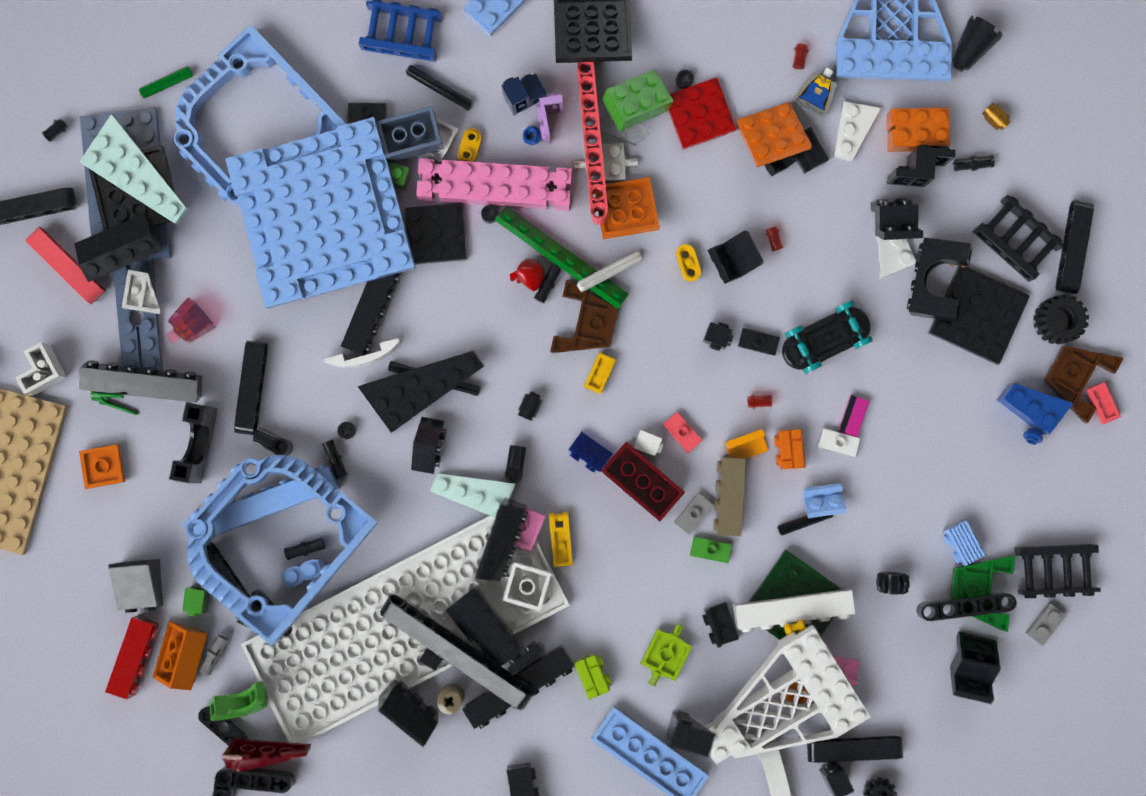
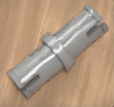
[199,634,229,675]

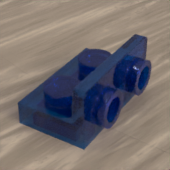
[568,431,613,473]

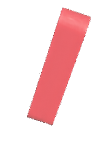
[25,227,105,305]

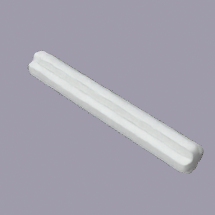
[577,251,642,292]

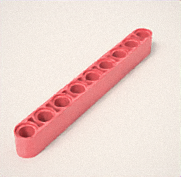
[577,62,608,225]

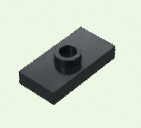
[348,103,387,123]
[738,328,780,356]

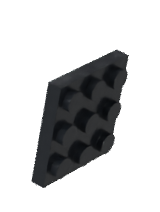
[405,203,467,265]

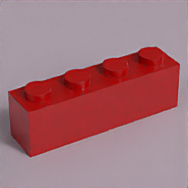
[105,615,159,700]

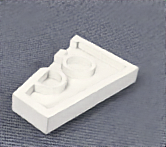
[833,101,881,161]
[877,237,916,279]

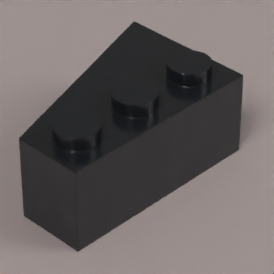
[666,711,716,758]

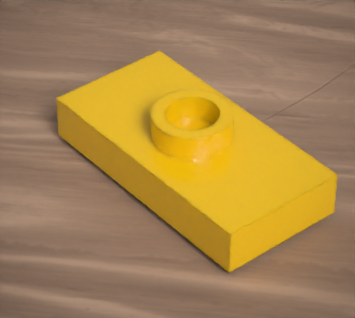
[584,352,616,395]

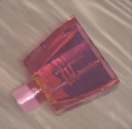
[166,297,216,344]

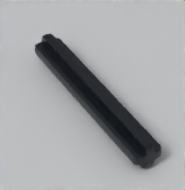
[406,65,473,110]

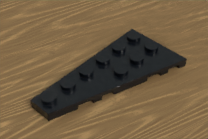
[357,350,484,433]

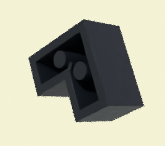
[411,417,447,474]

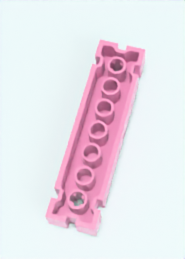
[416,158,572,211]

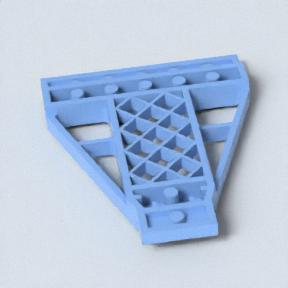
[835,0,952,81]

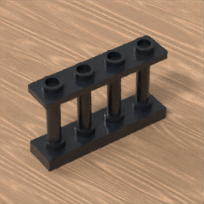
[972,195,1065,282]
[1014,544,1101,599]

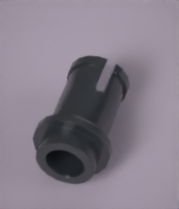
[42,118,68,142]

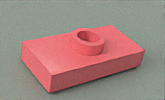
[1085,382,1121,425]
[663,412,703,453]

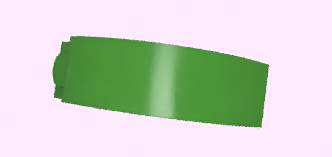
[209,681,268,721]

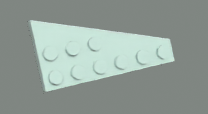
[79,114,188,225]

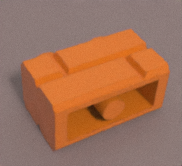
[774,429,806,470]

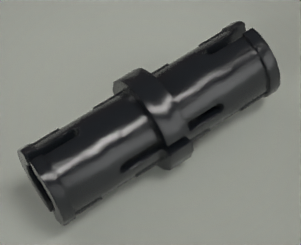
[953,155,995,172]
[534,264,561,304]
[322,439,348,479]
[284,537,325,560]

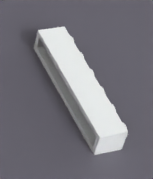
[733,589,855,632]

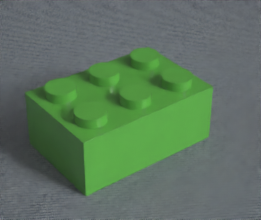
[602,69,673,132]

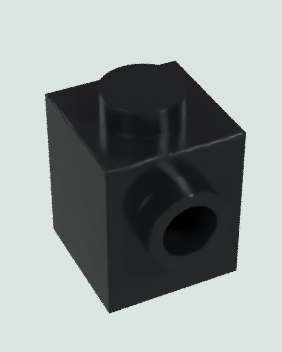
[703,322,734,351]

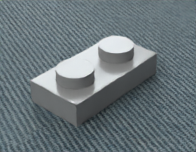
[1025,603,1066,646]

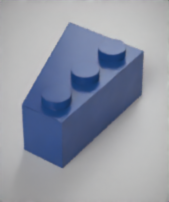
[997,383,1073,435]

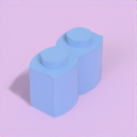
[281,558,325,587]

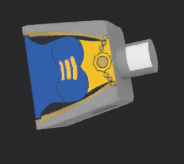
[792,68,837,118]

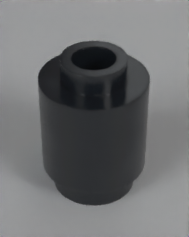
[518,391,543,421]

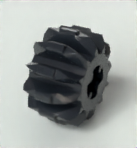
[876,571,910,595]
[863,776,897,796]

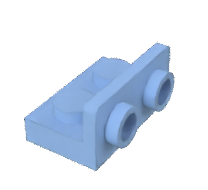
[803,483,847,518]

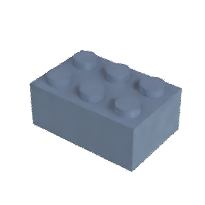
[376,106,444,163]

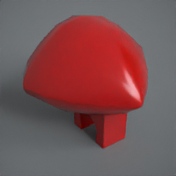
[509,258,545,292]

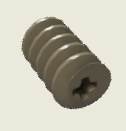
[437,684,464,714]

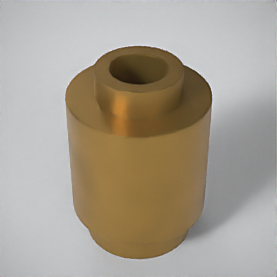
[982,103,1011,131]

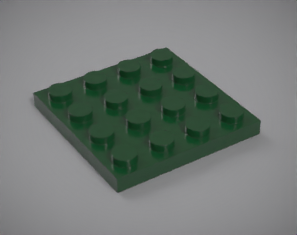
[749,549,843,640]

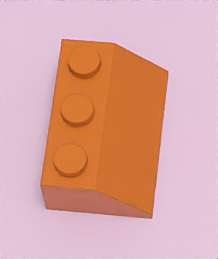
[153,621,208,690]

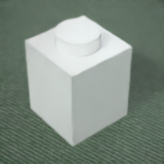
[633,430,664,457]

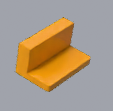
[724,429,768,459]

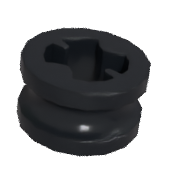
[676,70,693,89]
[481,205,498,224]
[337,422,356,439]

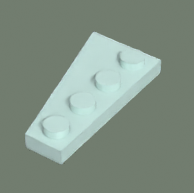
[430,474,516,518]

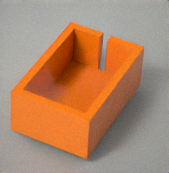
[886,108,950,152]

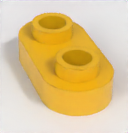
[457,128,482,162]
[676,244,701,282]

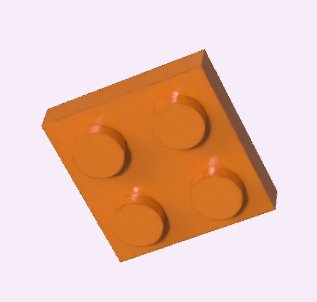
[79,444,125,489]

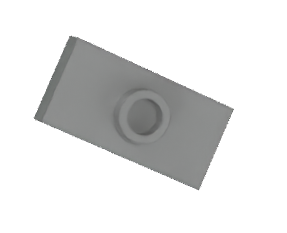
[674,493,714,535]

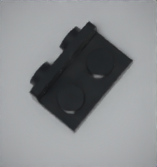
[702,602,739,648]

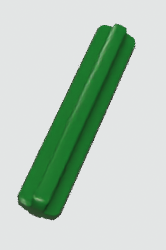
[139,66,193,98]

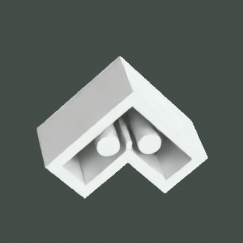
[15,342,67,396]

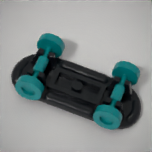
[782,300,873,374]

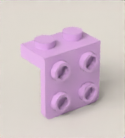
[536,93,563,144]

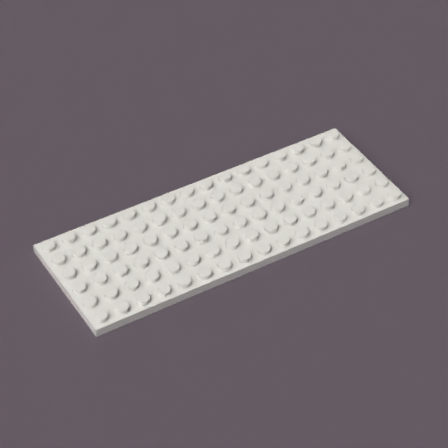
[240,516,570,743]

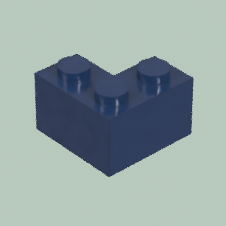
[501,73,547,115]

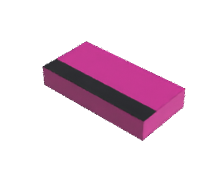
[838,395,870,438]

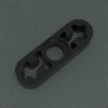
[198,705,248,746]

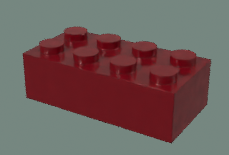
[601,442,685,522]

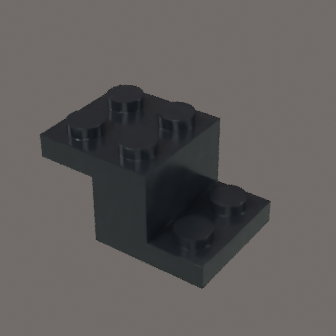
[887,145,956,187]
[871,198,923,240]
[950,632,1001,704]

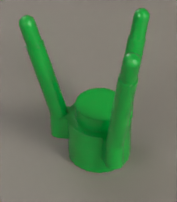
[91,391,138,415]

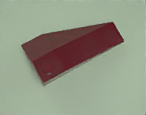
[222,738,311,772]

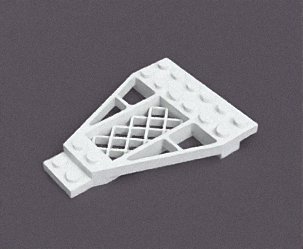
[704,625,871,764]

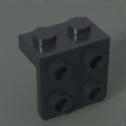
[707,230,764,284]

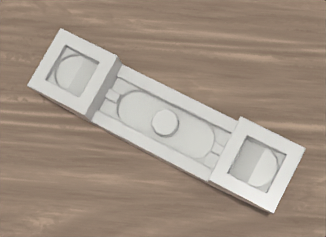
[324,338,401,368]
[759,739,791,796]

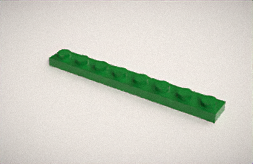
[495,206,629,309]

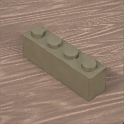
[713,457,746,536]

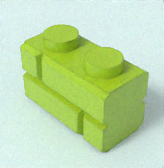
[574,653,612,700]

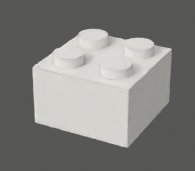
[503,561,552,611]

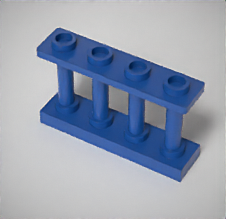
[359,0,442,62]

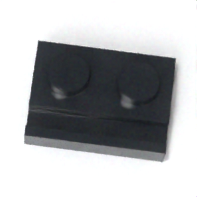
[793,127,829,174]

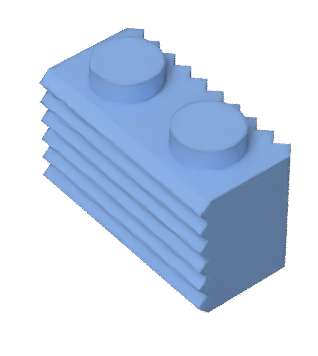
[943,520,986,566]

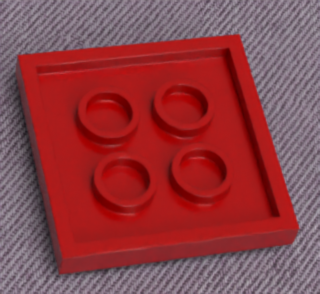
[668,77,736,150]

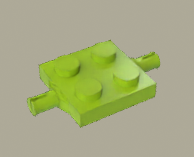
[640,623,692,686]

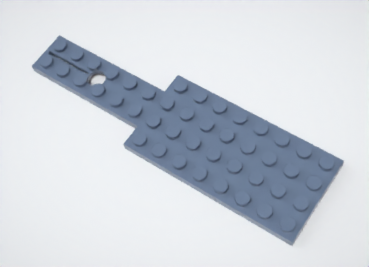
[80,108,172,371]

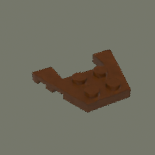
[550,280,618,353]
[1044,346,1124,424]

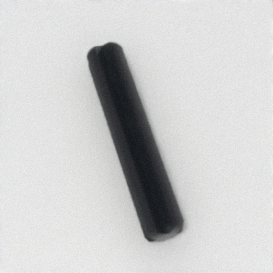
[777,515,833,535]

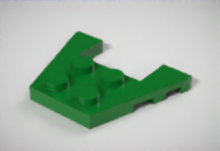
[950,556,1015,632]

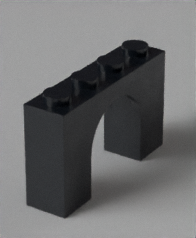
[907,238,973,322]
[169,402,218,483]

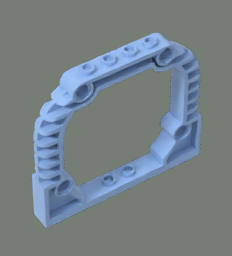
[174,25,347,206]
[186,455,378,646]

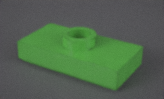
[690,537,732,563]

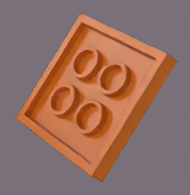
[736,102,811,167]
[595,177,660,240]

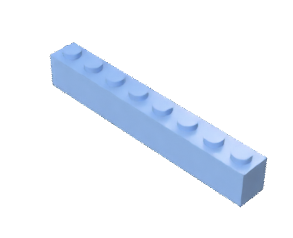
[183,465,340,540]

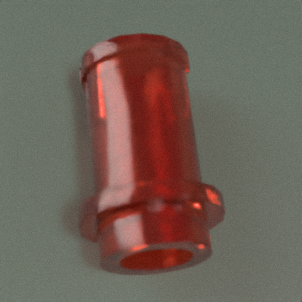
[792,44,809,70]
[765,226,784,252]
[747,394,772,409]

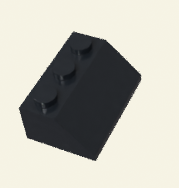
[378,679,439,747]

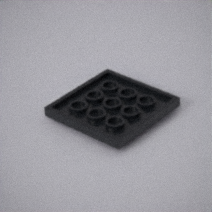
[554,0,632,63]
[88,145,182,230]
[928,265,1030,365]

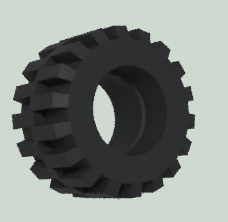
[1033,294,1089,345]

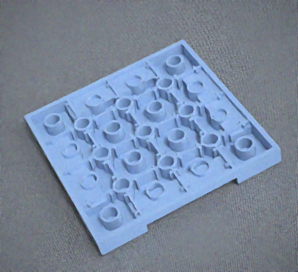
[225,117,416,309]

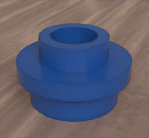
[523,126,541,145]
[1023,428,1043,445]

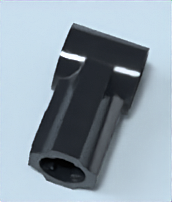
[252,427,293,456]
[505,445,526,484]

